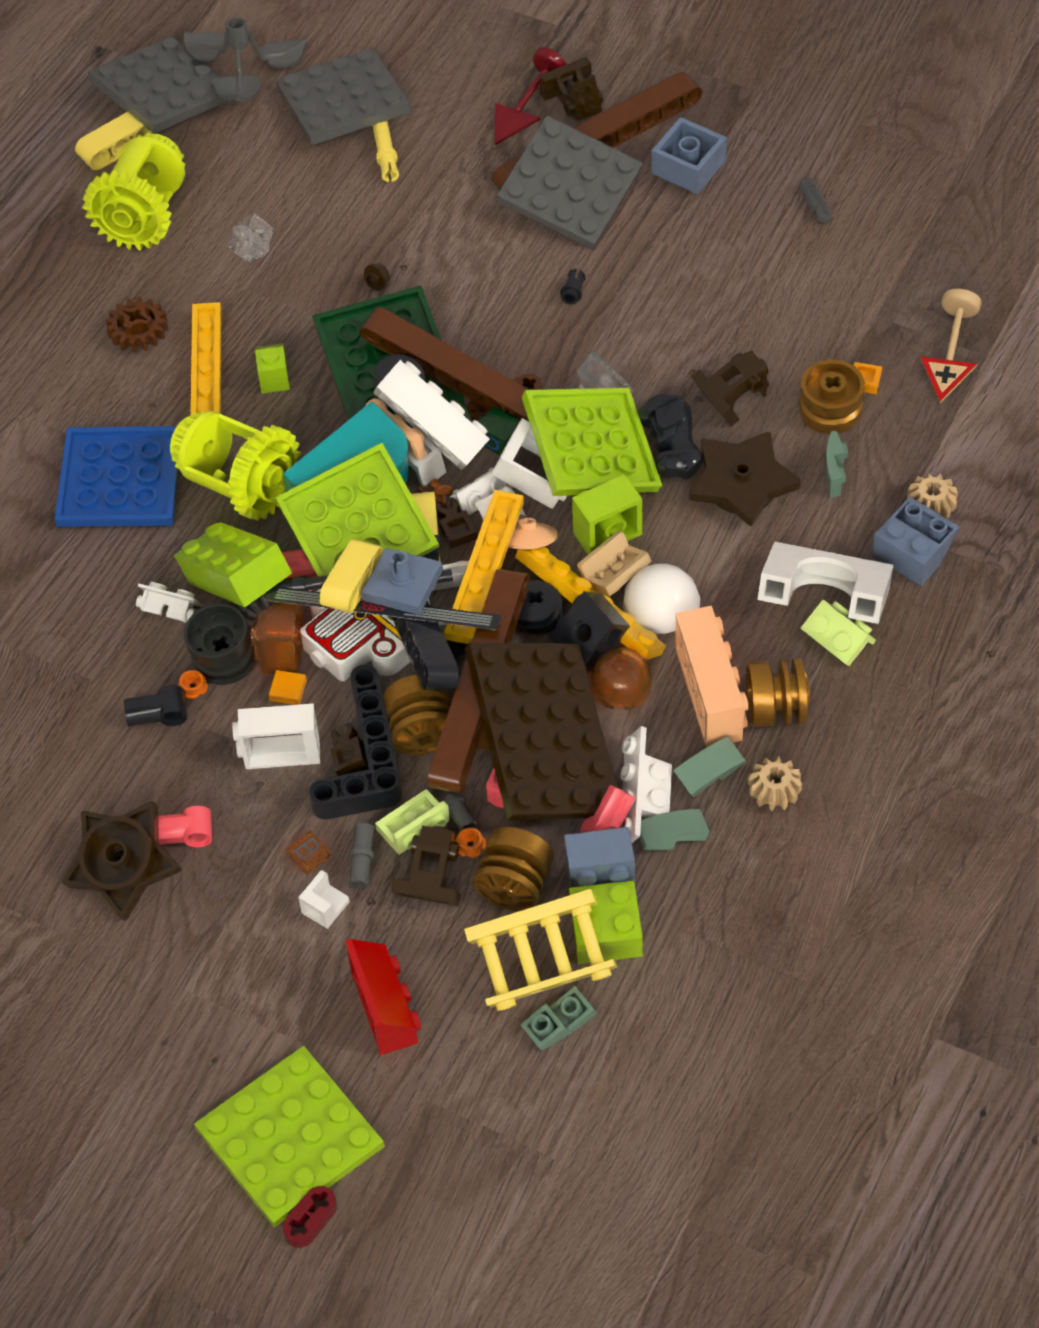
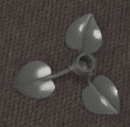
[184,17,306,101]

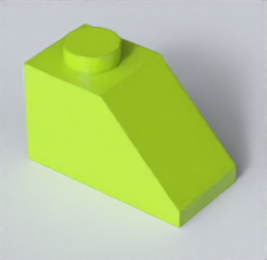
[255,343,290,394]

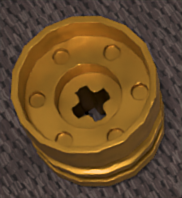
[746,658,810,728]
[383,675,451,755]
[472,827,554,911]

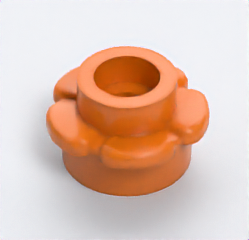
[178,670,208,699]
[455,828,486,858]

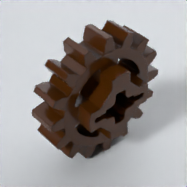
[106,297,168,352]

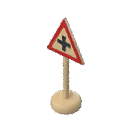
[920,289,982,403]

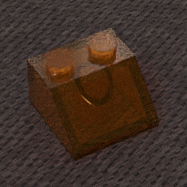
[251,602,305,675]

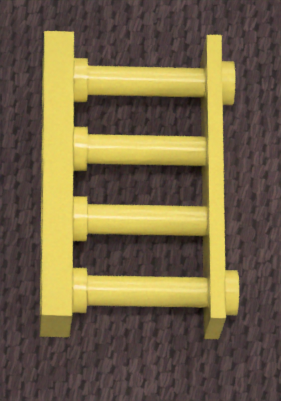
[464,889,617,1011]

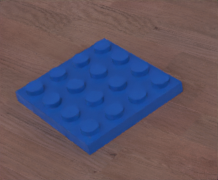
[55,426,179,527]

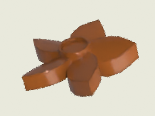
[417,478,453,506]

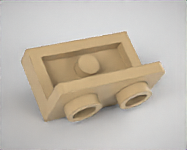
[577,531,652,597]

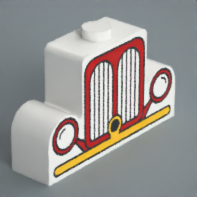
[300,588,411,681]

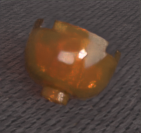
[591,647,652,710]

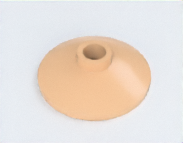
[509,518,558,549]

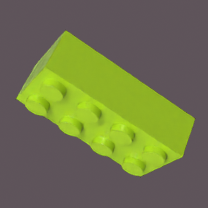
[174,522,292,607]

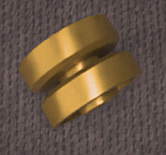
[799,359,865,434]

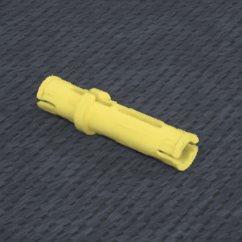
[372,120,399,182]

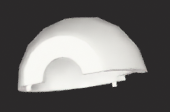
[622,564,701,634]

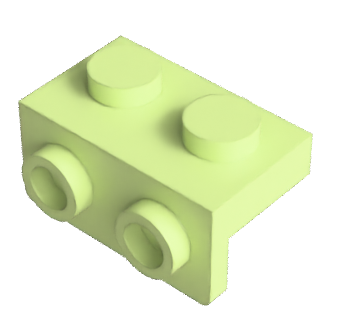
[801,600,876,666]
[375,789,450,855]

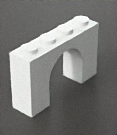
[758,542,893,624]

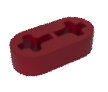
[283,1186,337,1248]

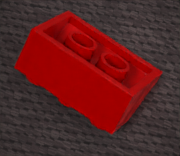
[345,939,422,1056]

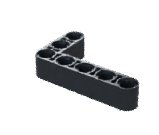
[309,664,402,819]

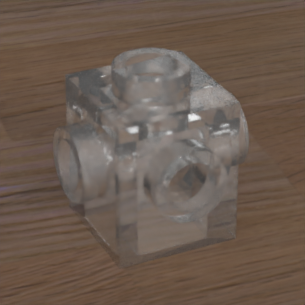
[228,213,274,263]

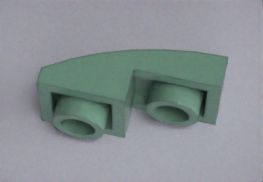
[825,430,848,498]
[673,736,747,797]
[639,809,710,850]
[520,986,598,1051]

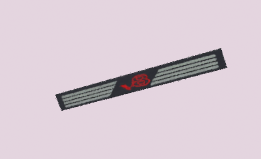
[264,586,502,630]

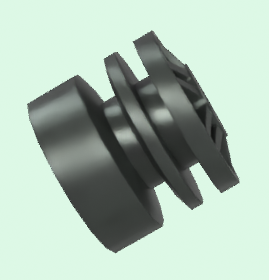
[183,603,257,685]

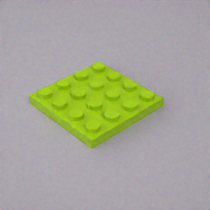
[521,388,662,496]
[275,443,439,577]
[194,1046,385,1228]

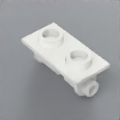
[450,467,512,515]
[136,582,202,623]

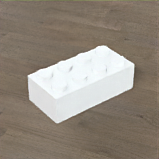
[373,360,489,470]

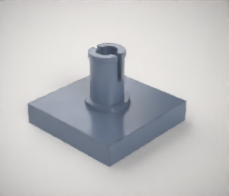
[361,548,443,615]

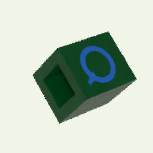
[478,407,520,456]

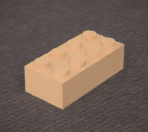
[675,606,748,748]

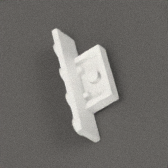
[620,726,672,843]

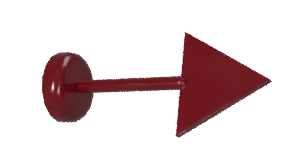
[495,47,567,145]

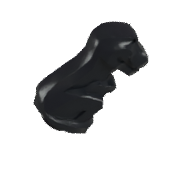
[638,394,702,479]

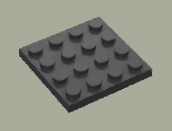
[88,37,228,134]
[275,48,411,145]
[496,116,643,250]

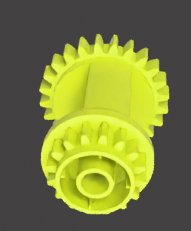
[82,133,185,250]
[170,411,301,521]

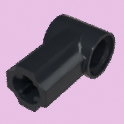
[124,685,187,726]

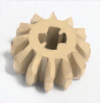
[907,472,958,519]
[748,756,802,812]

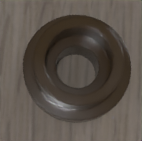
[364,263,390,291]

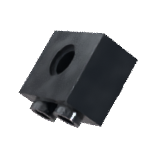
[549,591,630,672]

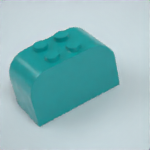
[283,401,409,492]

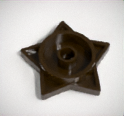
[689,432,801,526]
[62,801,182,920]

